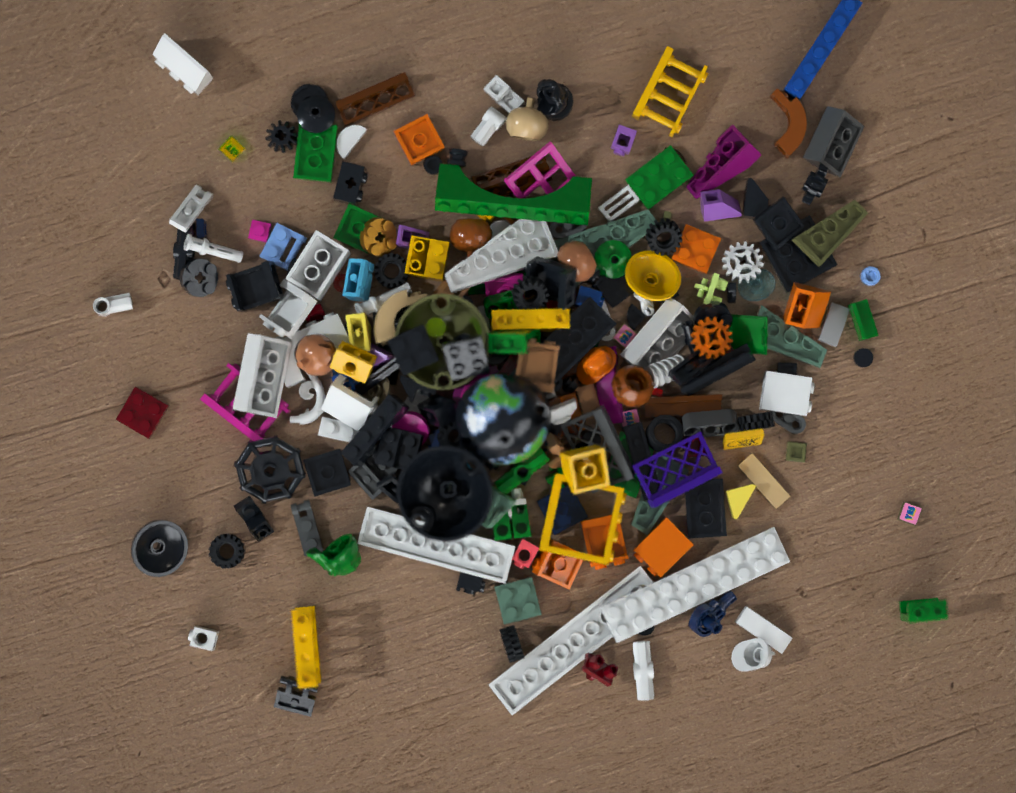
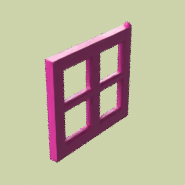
[504,141,576,198]

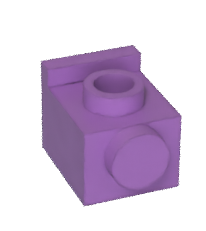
[611,125,637,156]

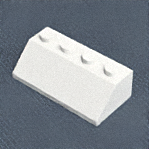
[620,297,694,368]
[233,333,292,418]

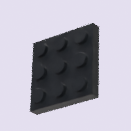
[759,215,837,293]

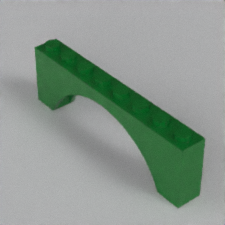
[435,163,592,225]

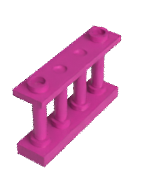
[200,363,290,441]

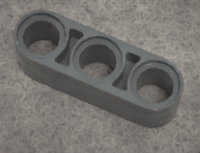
[681,409,739,438]

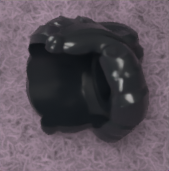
[536,79,569,116]

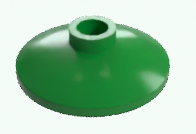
[594,240,632,278]

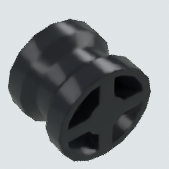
[447,148,468,167]

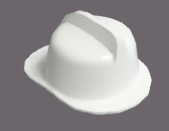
[731,638,775,672]

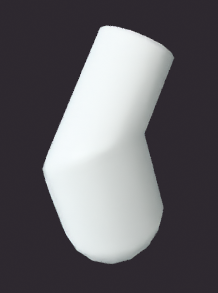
[634,292,655,316]

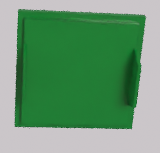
[729,314,768,355]

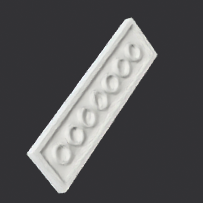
[357,507,516,584]

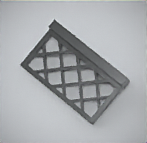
[561,404,636,493]

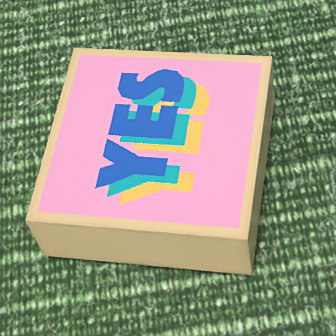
[612,323,637,348]

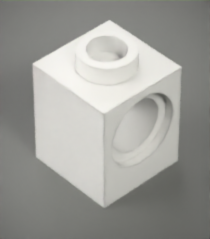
[188,626,219,651]

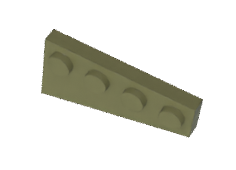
[792,200,868,267]

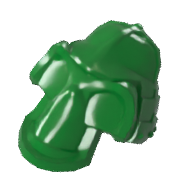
[306,533,361,576]

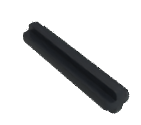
[355,357,399,395]

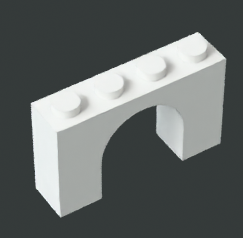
[275,312,349,388]

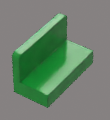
[848,299,878,342]

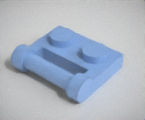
[259,223,307,271]

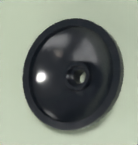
[131,520,188,577]

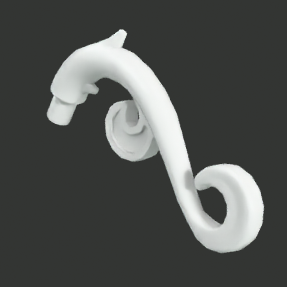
[290,374,325,425]

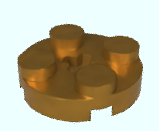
[360,217,397,256]

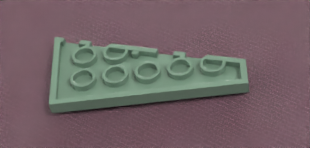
[551,209,656,287]

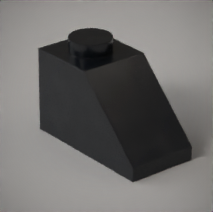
[742,178,771,219]

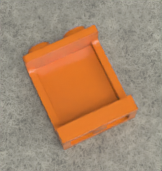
[580,514,629,570]
[633,517,694,577]

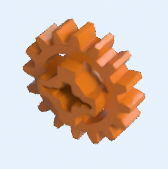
[690,317,733,359]

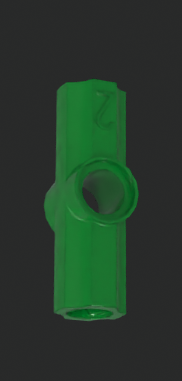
[494,447,550,494]

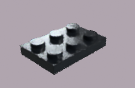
[685,478,727,539]

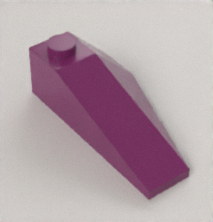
[686,124,762,199]

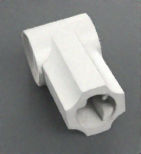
[471,106,507,147]
[93,293,133,316]

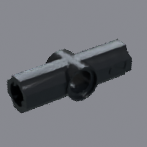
[173,223,195,280]

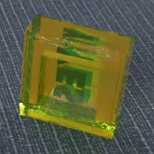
[219,135,246,163]

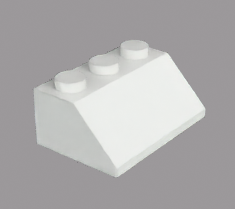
[153,33,213,95]
[285,230,351,302]

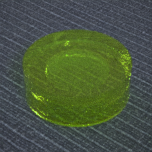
[426,318,446,337]

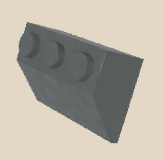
[803,106,865,178]

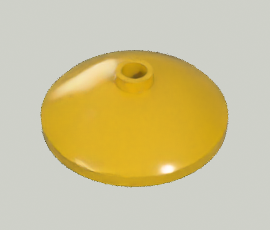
[625,251,681,301]

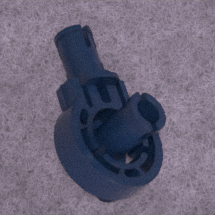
[688,590,737,637]

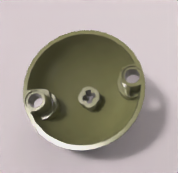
[395,294,489,390]

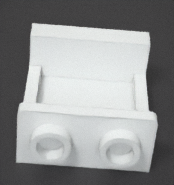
[259,279,317,339]
[759,371,815,416]
[321,374,379,431]

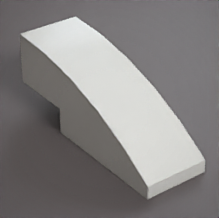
[735,606,792,654]

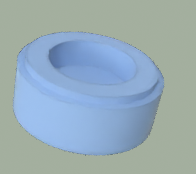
[860,266,880,286]

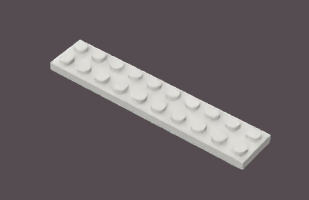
[600,527,790,643]
[488,566,653,715]

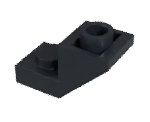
[234,495,274,542]

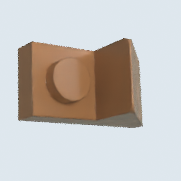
[546,433,570,468]

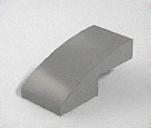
[818,302,850,347]

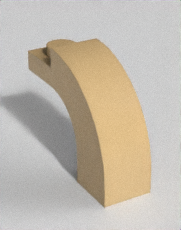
[373,290,427,344]

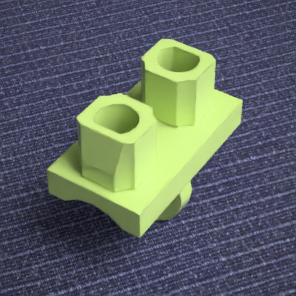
[694,273,728,305]

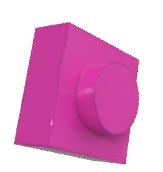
[248,220,272,243]

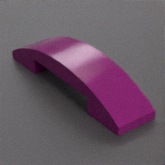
[596,346,624,424]

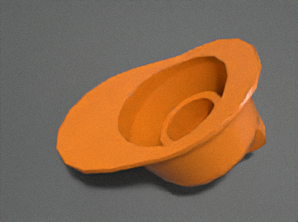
[577,346,617,385]

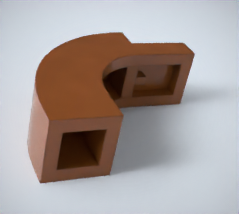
[770,88,807,159]

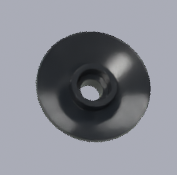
[297,96,335,133]

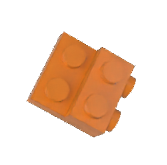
[532,538,583,590]

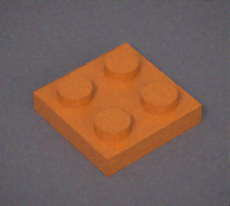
[394,114,445,166]
[671,224,721,274]

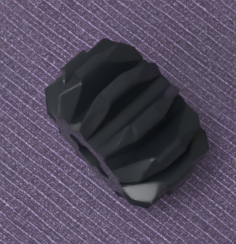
[265,120,298,153]

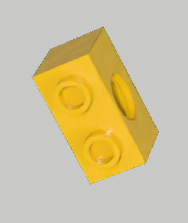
[330,341,377,383]

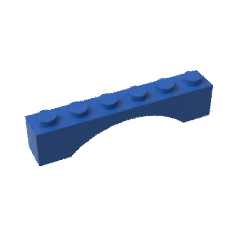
[783,0,862,100]

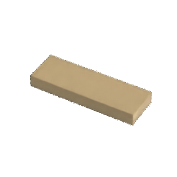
[738,453,790,509]

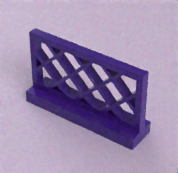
[632,431,722,508]

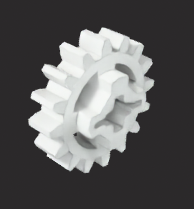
[722,241,764,284]

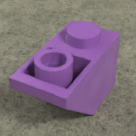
[700,189,742,221]

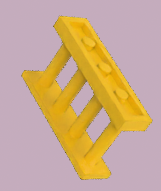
[632,46,709,137]
[492,309,570,332]
[291,606,322,688]

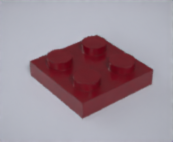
[116,387,169,439]

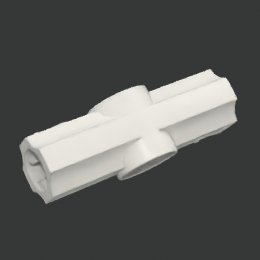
[633,641,654,701]

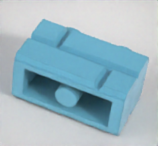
[342,258,375,302]

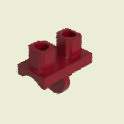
[582,652,618,687]

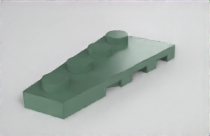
[631,451,689,535]

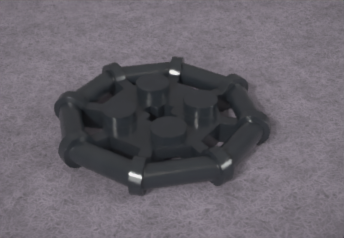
[234,435,306,504]

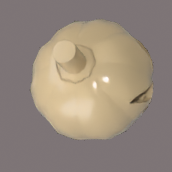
[506,98,548,141]

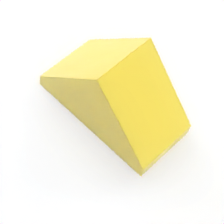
[346,313,372,351]
[725,484,756,519]

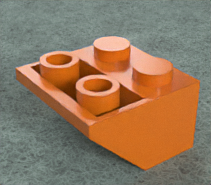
[783,282,831,328]

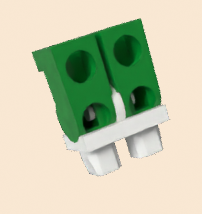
[493,488,531,541]

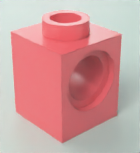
[512,538,539,569]

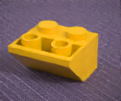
[405,235,450,282]

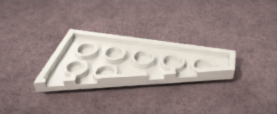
[445,219,558,293]

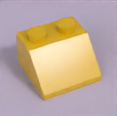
[560,444,610,494]

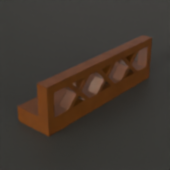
[335,72,415,126]
[471,156,552,197]
[644,394,723,418]

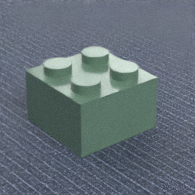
[494,576,542,625]

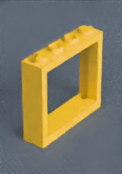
[539,473,627,565]

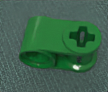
[483,290,519,319]

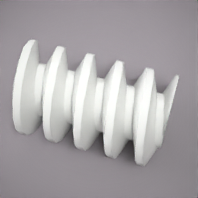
[644,354,685,388]

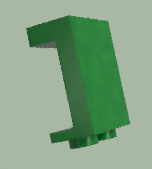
[488,329,541,354]
[899,597,948,623]

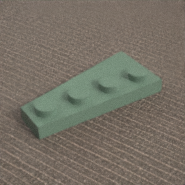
[757,305,827,368]

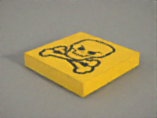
[722,429,764,450]

